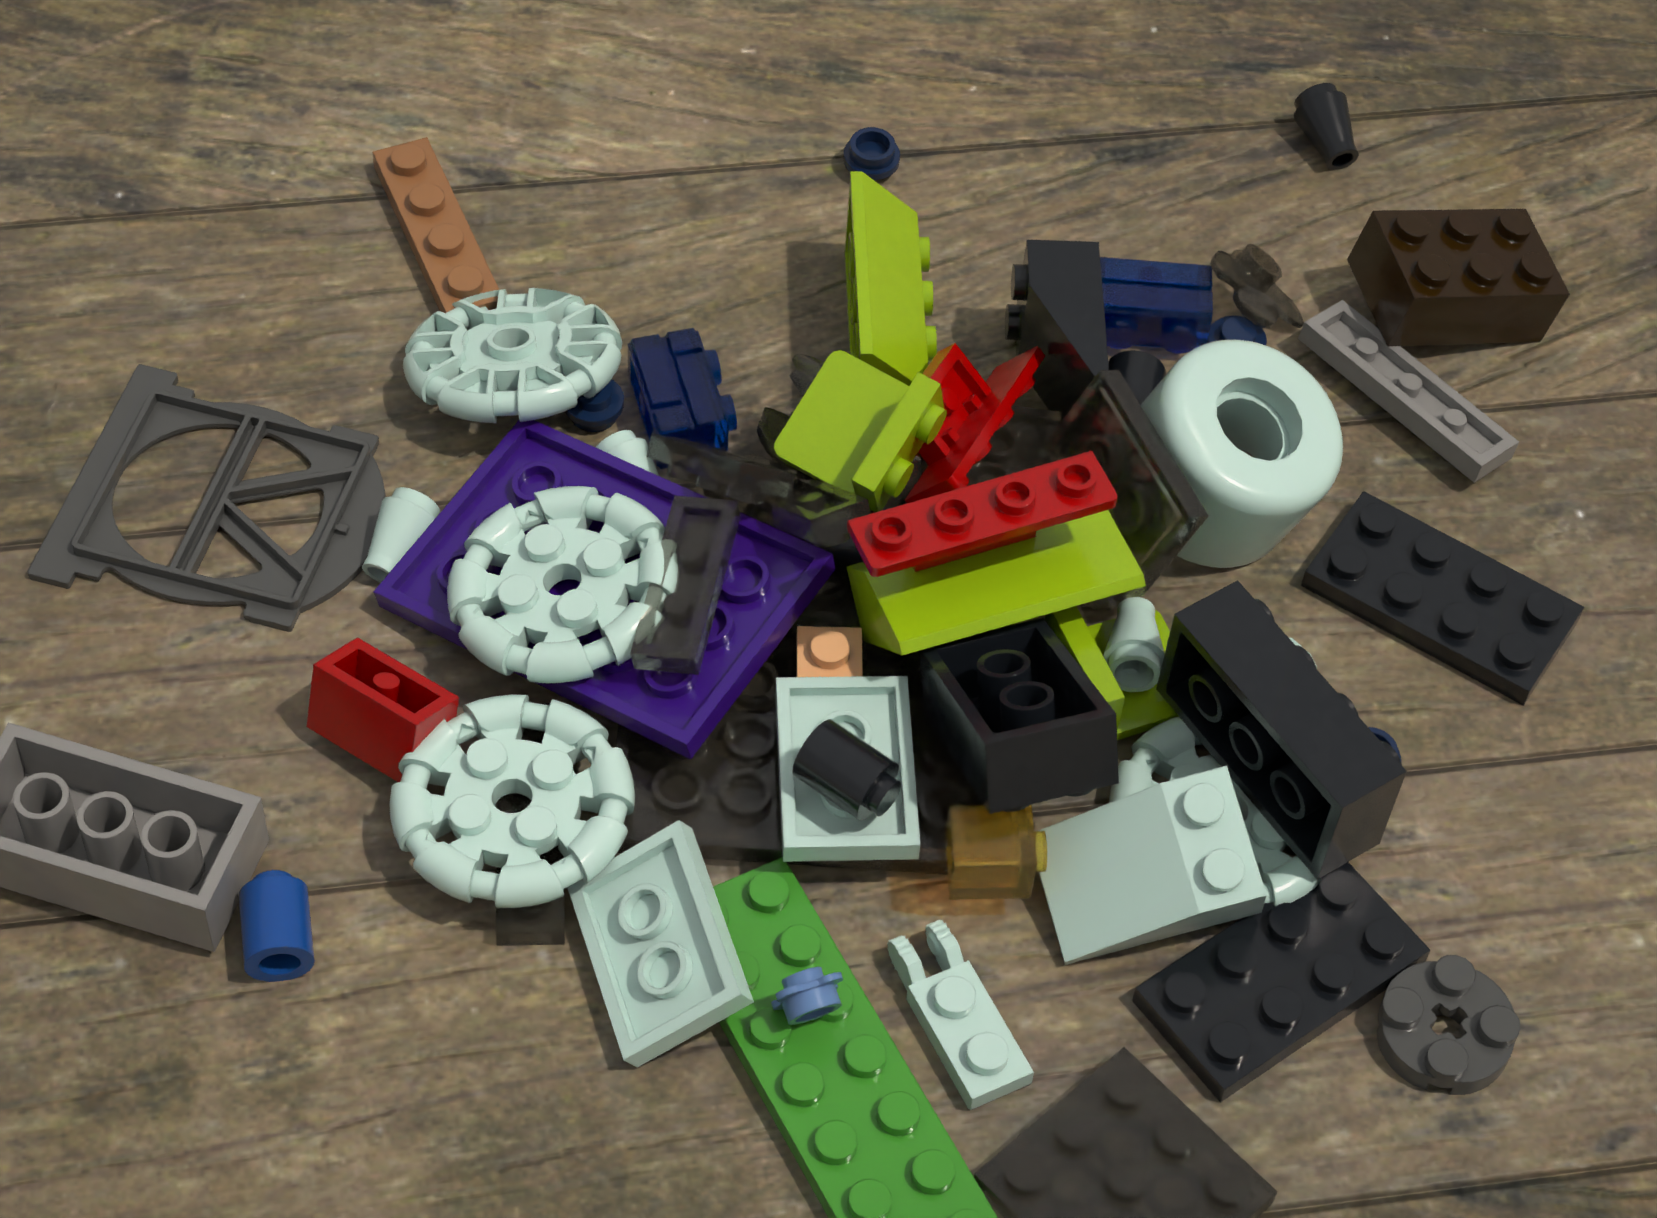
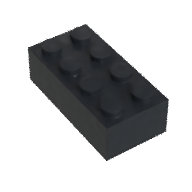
[1156,580,1407,880]

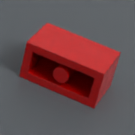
[306,637,459,782]

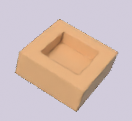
[796,626,863,677]

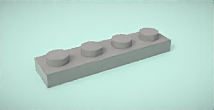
[1298,300,1519,483]

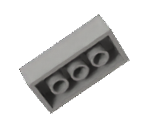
[0,722,269,952]

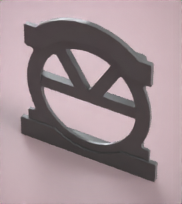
[28,364,386,632]

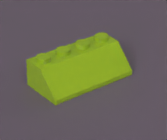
[844,171,937,386]
[846,510,1146,656]

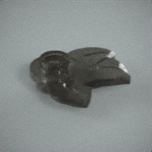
[1210,244,1304,329]

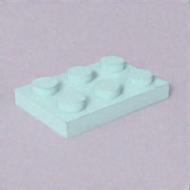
[775,676,920,862]
[567,820,754,1068]

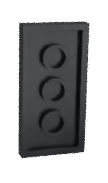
[1301,491,1584,706]
[1132,862,1430,1103]

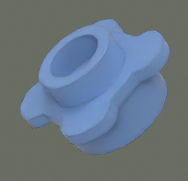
[771,967,843,1025]

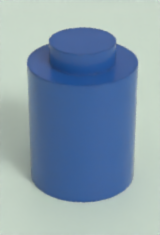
[239,870,315,982]

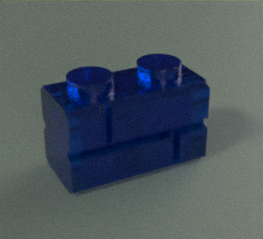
[1100,257,1213,354]
[628,328,737,469]

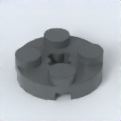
[1376,955,1521,1095]

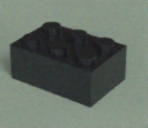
[919,618,1119,814]

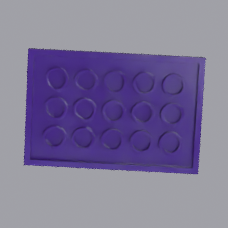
[373,420,835,759]

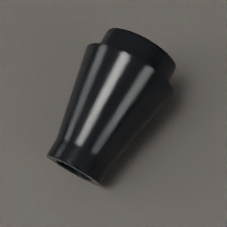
[1294,83,1359,170]

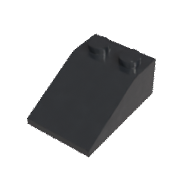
[1005,240,1110,455]

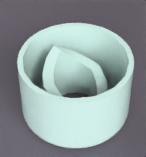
[1114,340,1343,568]

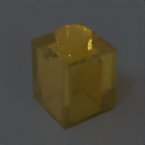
[945,805,1047,900]

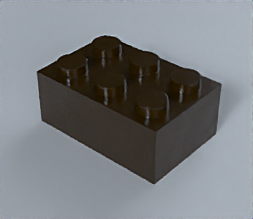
[1347,209,1570,347]

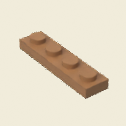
[372,137,499,313]

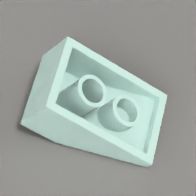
[1029,766,1267,965]

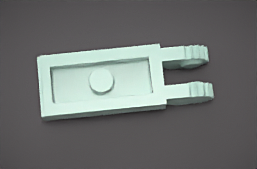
[887,920,1034,1110]

